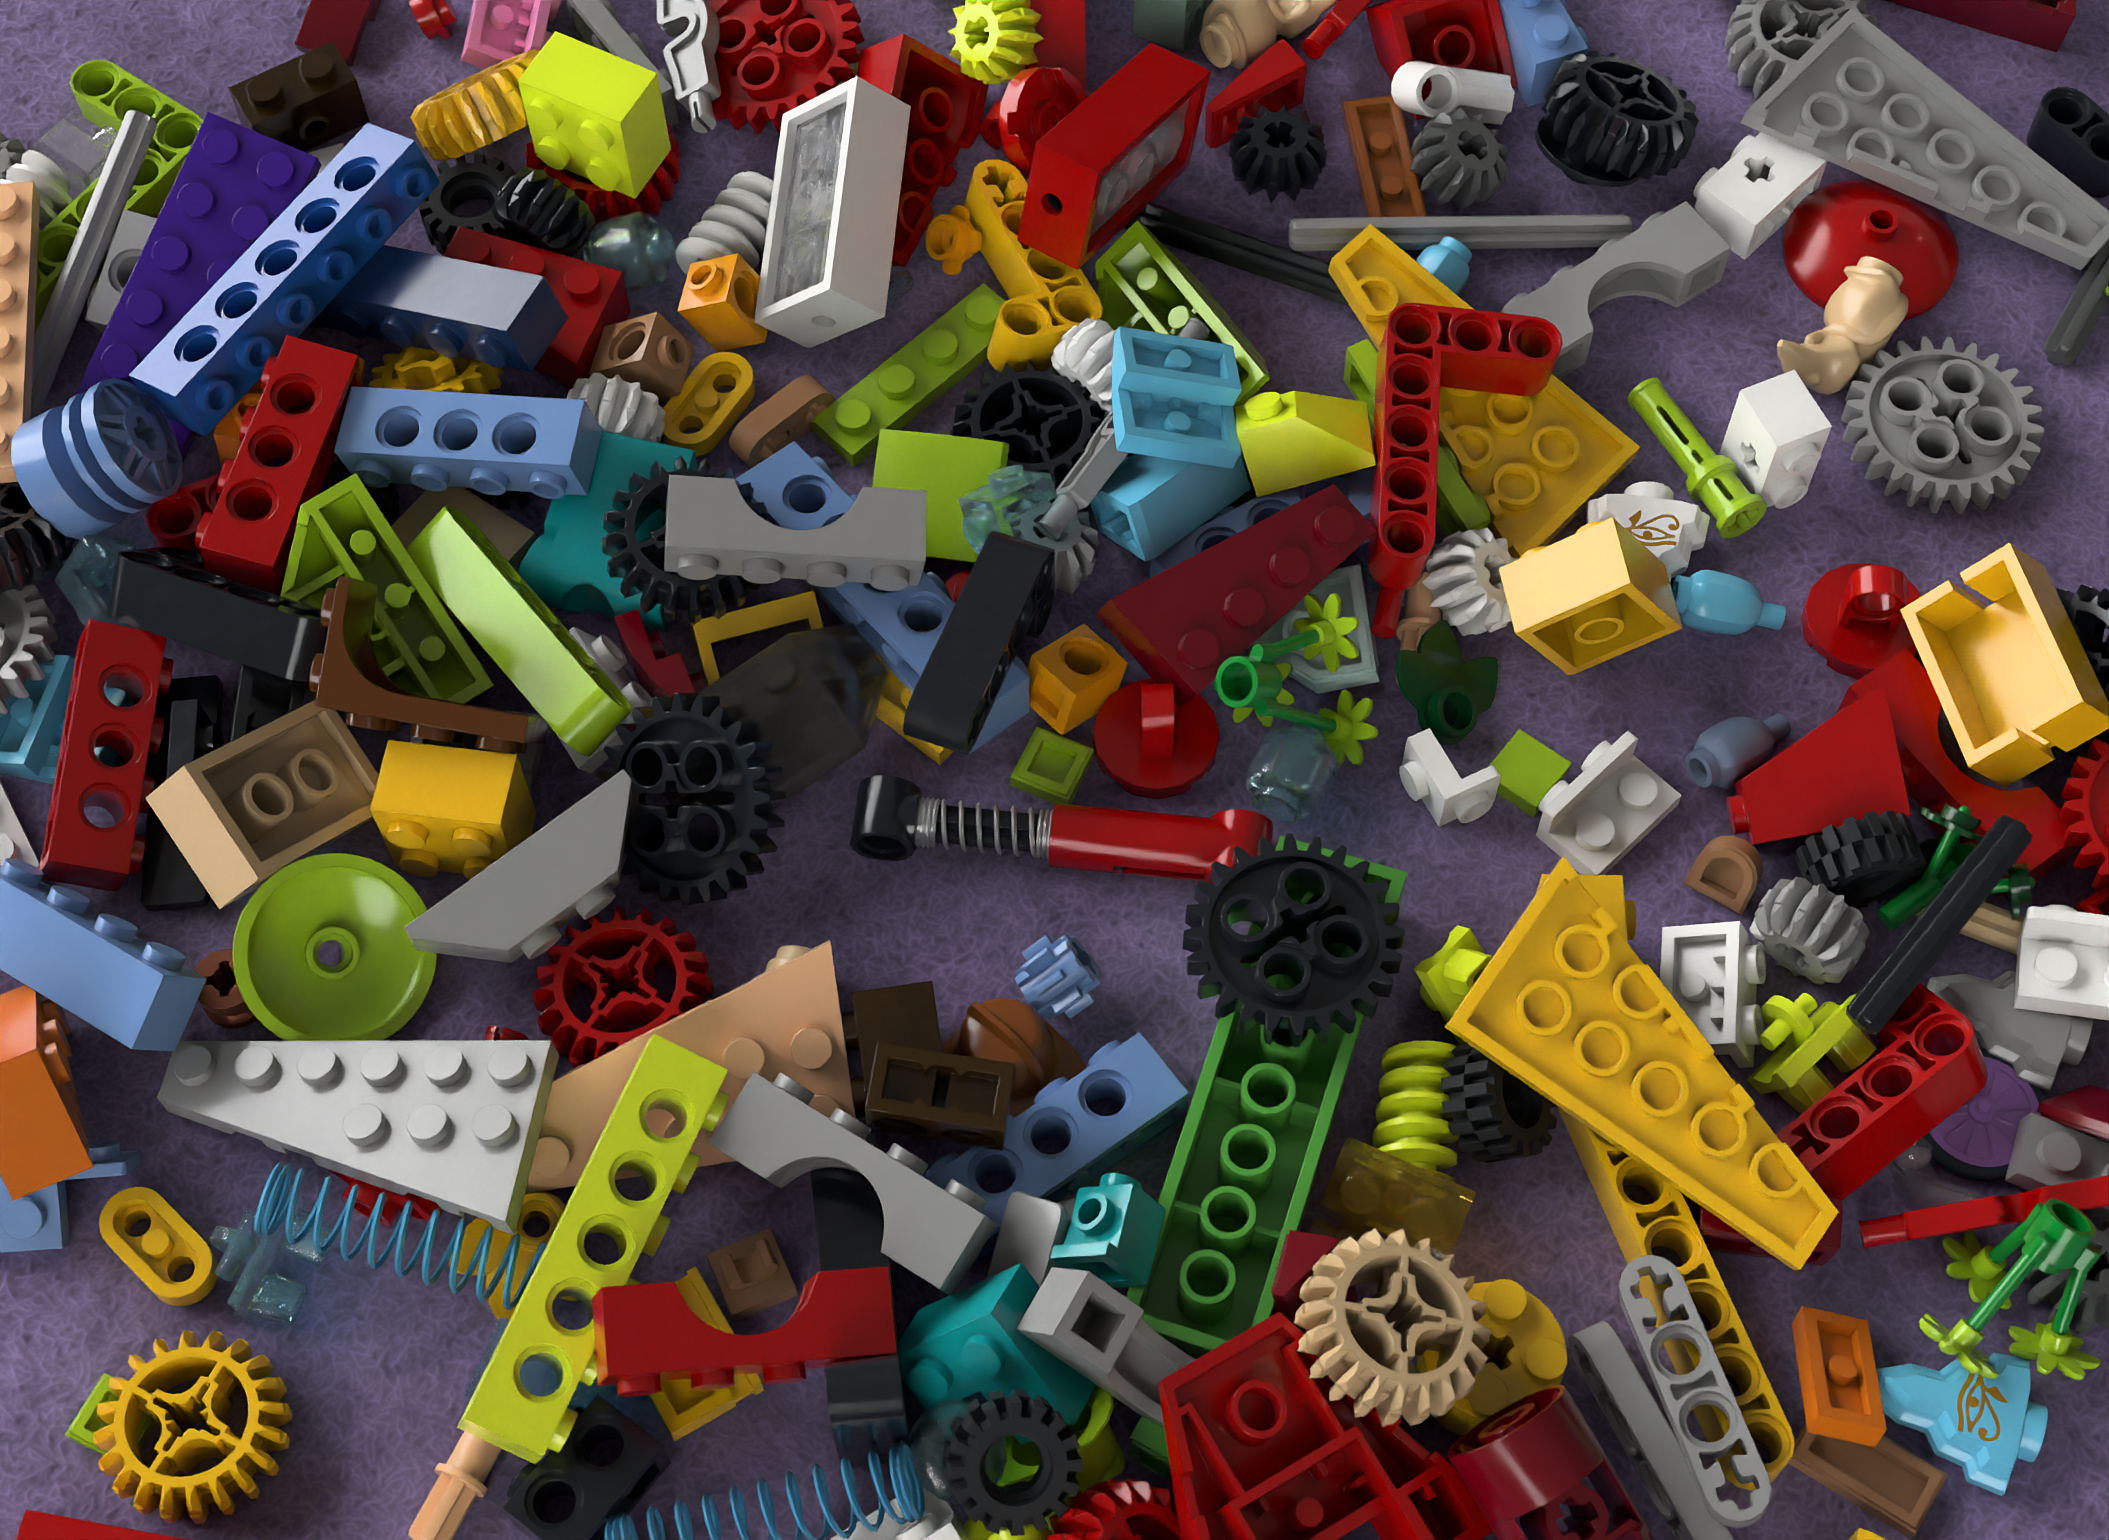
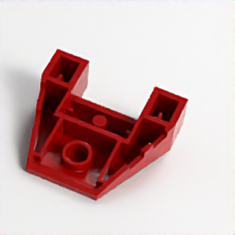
[1158,1312,1493,1540]

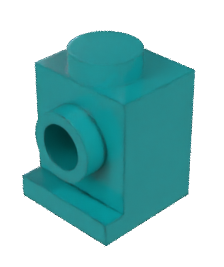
[1050,1173,1166,1288]

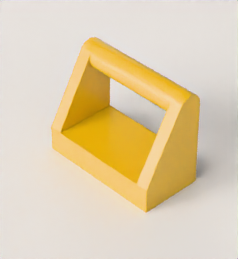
[690,591,839,713]

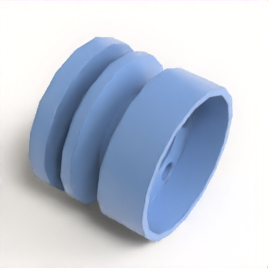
[11,378,183,540]

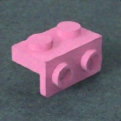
[461,0,561,69]

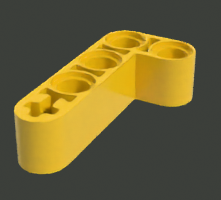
[963,159,1103,373]

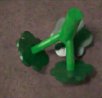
[1877,803,2036,931]

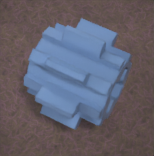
[1014,933,1102,1020]

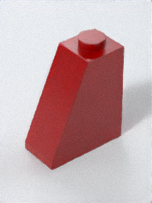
[1727,687,1911,845]

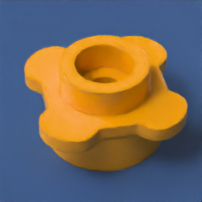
[925,205,982,276]

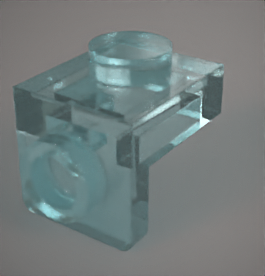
[958,465,1058,555]
[54,535,141,630]

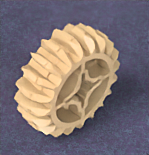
[1294,1229,1492,1427]

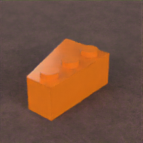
[0,985,94,1201]

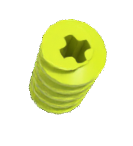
[1370,1041,1460,1195]

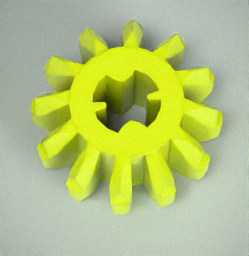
[946,0,1044,85]

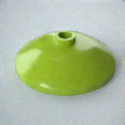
[232,853,437,1041]

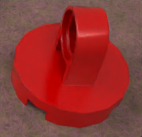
[980,66,1087,180]
[1801,563,1921,679]
[1093,678,1219,799]

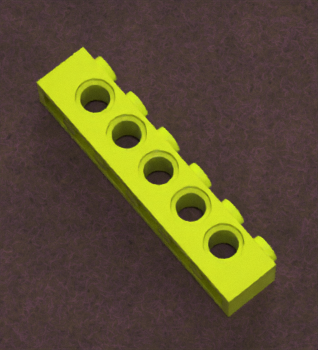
[457,1033,730,1464]

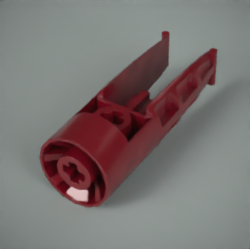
[1447,1385,1655,1540]

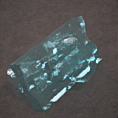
[208,1191,334,1326]

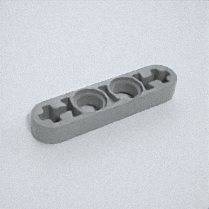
[1619,1255,1772,1528]
[1569,1320,1733,1540]

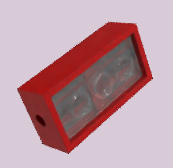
[1017,43,1211,270]

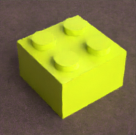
[518,31,671,199]

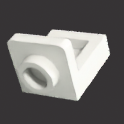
[1399,728,1501,827]

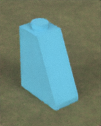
[1090,449,1251,562]

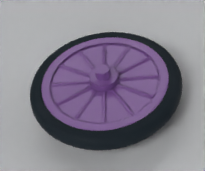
[1917,1048,2047,1182]

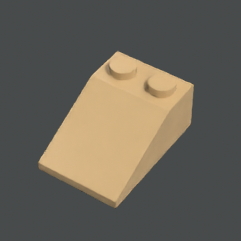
[145,700,379,909]

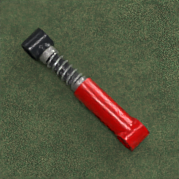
[850,775,1274,884]

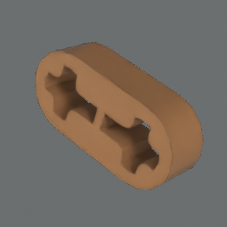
[729,374,834,468]

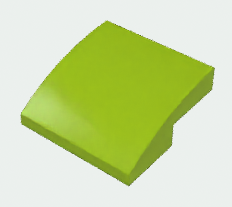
[872,429,1009,564]

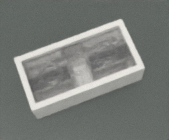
[754,76,911,348]

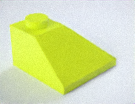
[1235,391,1377,497]

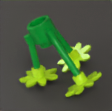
[1213,593,1378,771]
[1919,1199,2102,1381]

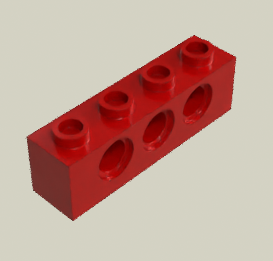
[195,335,363,594]
[39,619,174,891]

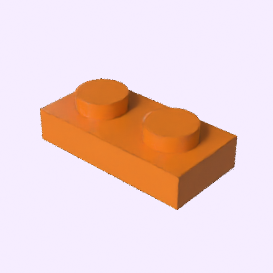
[1791,1306,1887,1447]

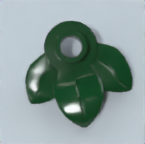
[1396,620,1498,745]

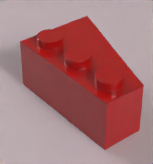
[443,226,631,389]

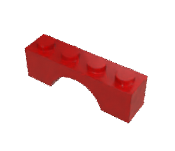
[1837,648,2075,899]
[592,1267,897,1396]

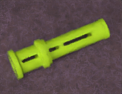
[1627,377,1767,539]

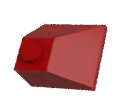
[1365,0,1518,121]

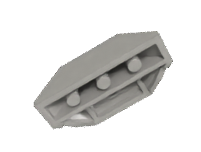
[404,769,632,963]

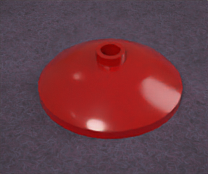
[1782,179,1959,322]

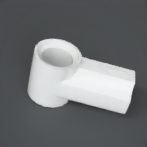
[1391,61,1515,125]

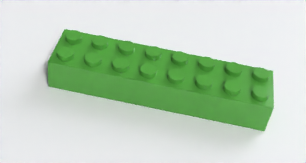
[1126,835,1408,1359]

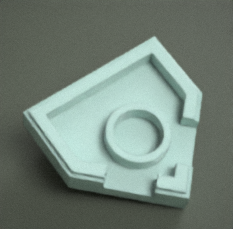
[1248,564,1380,694]

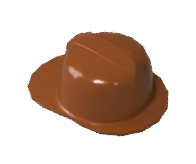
[943,997,1085,1118]

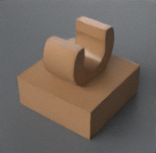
[706,1228,798,1322]

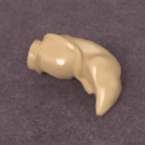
[1200,0,1340,70]
[1777,256,1909,395]

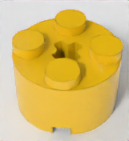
[1416,1279,1567,1436]

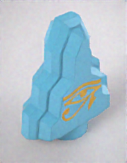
[1876,1353,2048,1496]

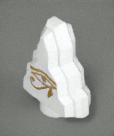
[1586,481,1710,581]

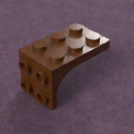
[309,576,548,754]

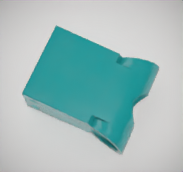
[518,431,698,632]

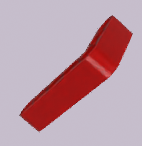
[1368,303,1563,590]

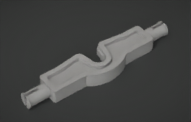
[656,0,721,133]
[1036,318,1210,540]

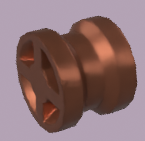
[194,949,256,1029]

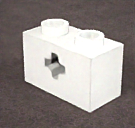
[1693,132,1827,260]
[1719,370,1832,509]

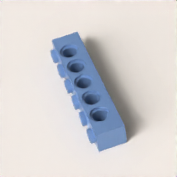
[735,441,1031,753]

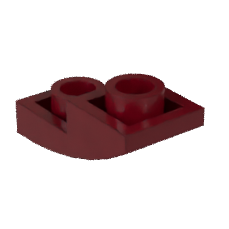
[294,0,381,67]
[614,609,708,698]

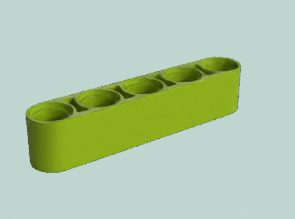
[406,504,633,757]

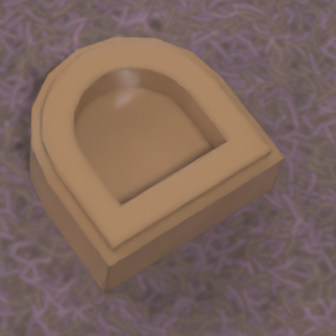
[1683,835,1764,915]

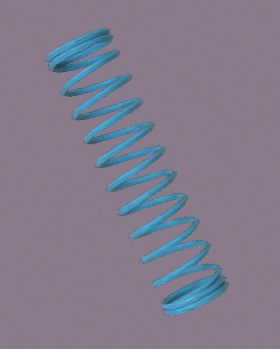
[254,1161,547,1311]
[604,1442,925,1540]

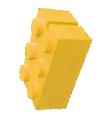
[1900,542,2109,787]

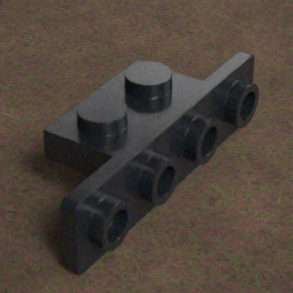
[141,675,223,911]

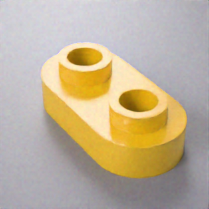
[662,352,755,457]
[99,1187,219,1306]

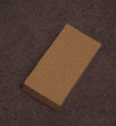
[1788,1422,1948,1539]

